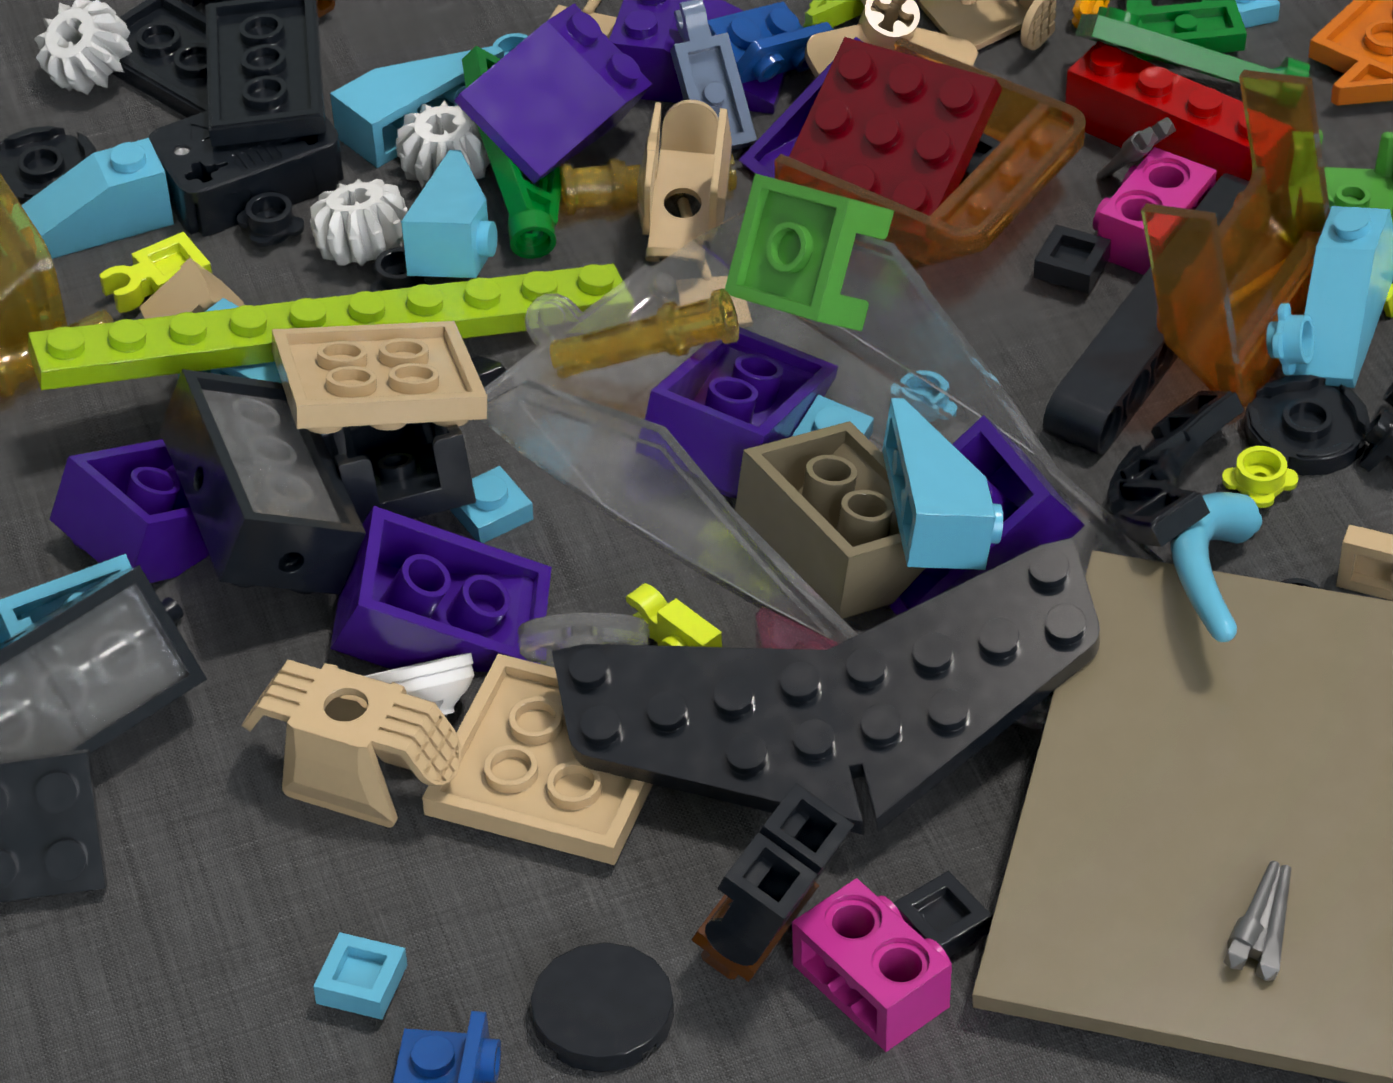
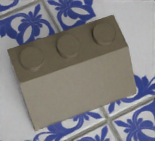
[735,421,925,620]

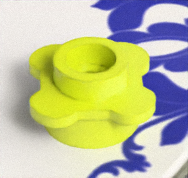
[1222,446,1298,508]

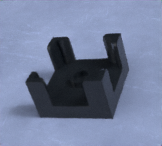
[321,422,476,524]

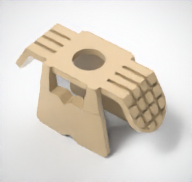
[917,0,1056,50]
[637,100,732,267]
[241,660,461,828]

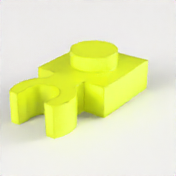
[99,231,212,313]
[626,583,722,647]

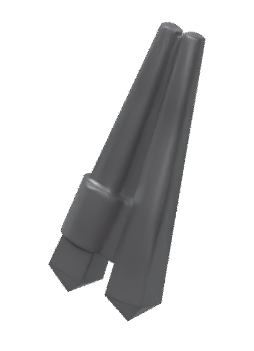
[1097,117,1176,180]
[1223,860,1291,981]

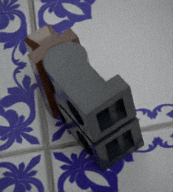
[691,783,855,982]

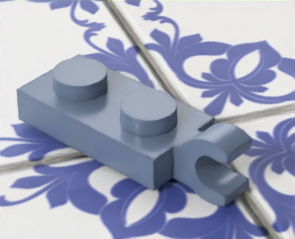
[670,0,757,151]

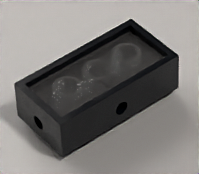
[159,369,366,595]
[0,565,207,760]

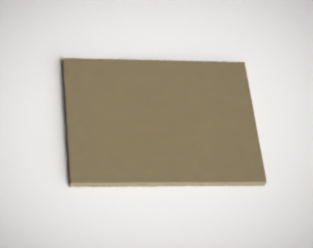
[972,550,1393,1083]

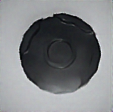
[0,126,97,211]
[1244,375,1370,476]
[531,942,674,1072]

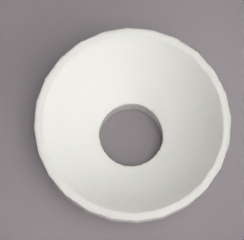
[365,653,474,715]

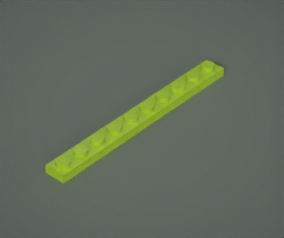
[28,263,633,390]

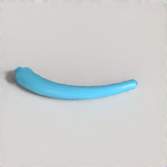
[1170,492,1262,642]

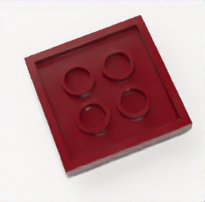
[778,37,1003,243]

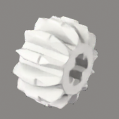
[34,0,132,95]
[396,100,490,190]
[310,179,408,266]

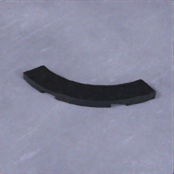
[1107,391,1245,547]

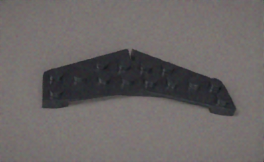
[552,538,1100,835]

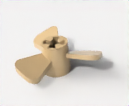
[805,0,978,78]

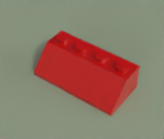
[1064,41,1301,190]

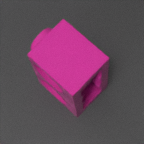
[1093,147,1217,275]
[792,878,952,1052]

